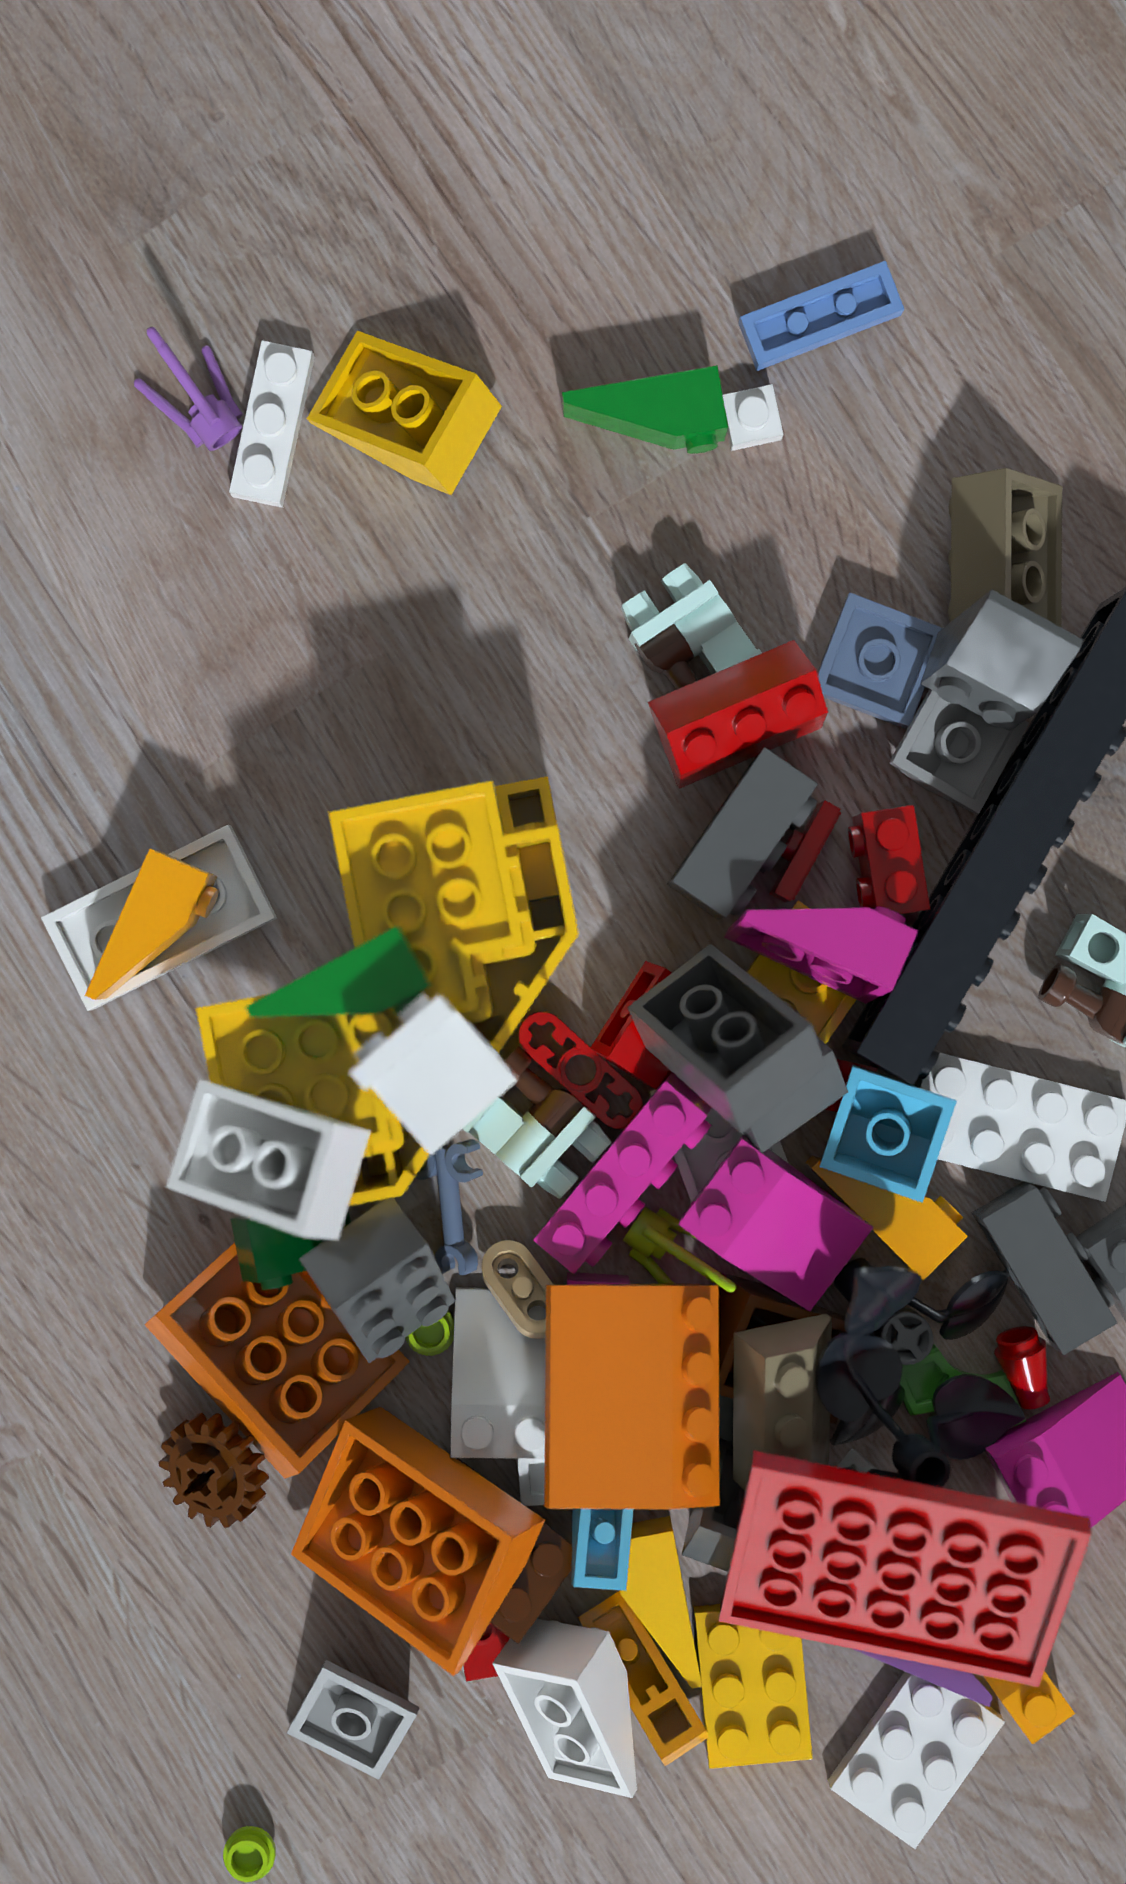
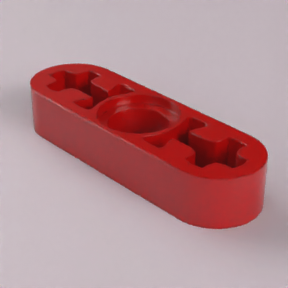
[519,1011,643,1129]

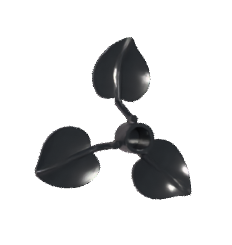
[830,1258,1009,1446]
[816,1333,1025,1488]

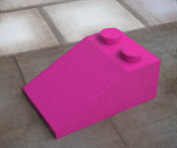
[724,907,918,1004]
[678,1134,873,1311]
[985,1372,1126,1528]

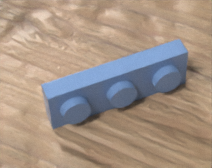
[738,261,904,371]

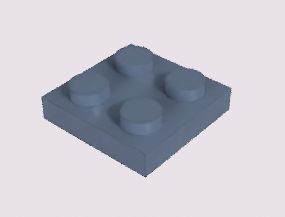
[817,592,943,729]

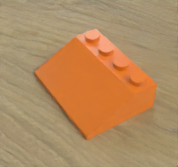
[144,1242,410,1479]
[544,1283,719,1509]
[291,1406,545,1676]

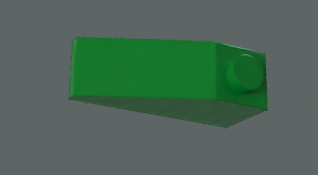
[562,365,728,454]
[245,926,433,1017]

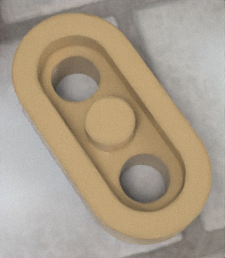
[482,1240,553,1339]

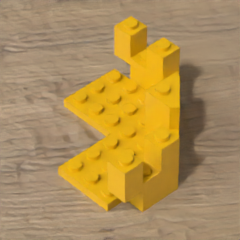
[196,776,579,1218]

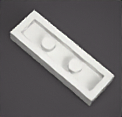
[229,340,315,508]

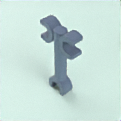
[415,1139,483,1275]

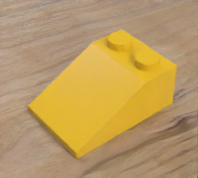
[306,331,502,495]

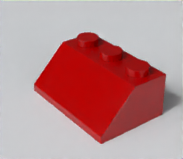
[648,640,828,789]

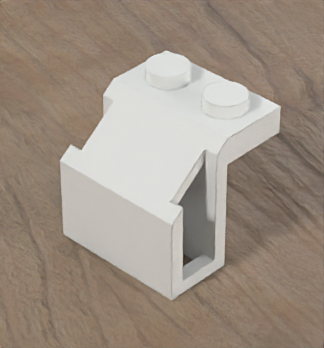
[349,994,519,1156]

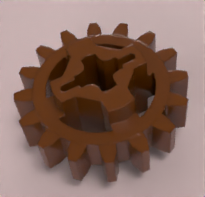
[159,1413,269,1528]

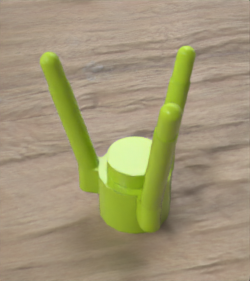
[622,1206,736,1292]

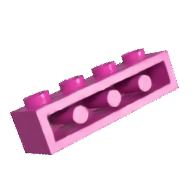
[533,1072,712,1274]

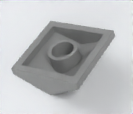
[889,689,1029,814]
[287,1660,420,1780]

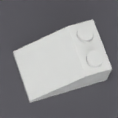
[166,1079,370,1240]
[451,1287,546,1459]
[492,1619,637,1798]

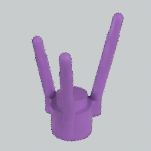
[134,327,243,451]

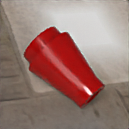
[994,1326,1050,1409]

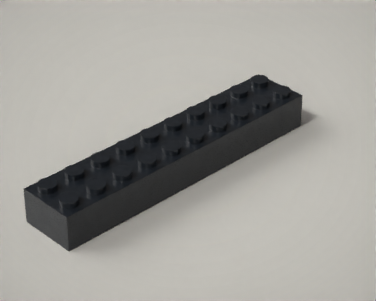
[842,587,1126,1085]

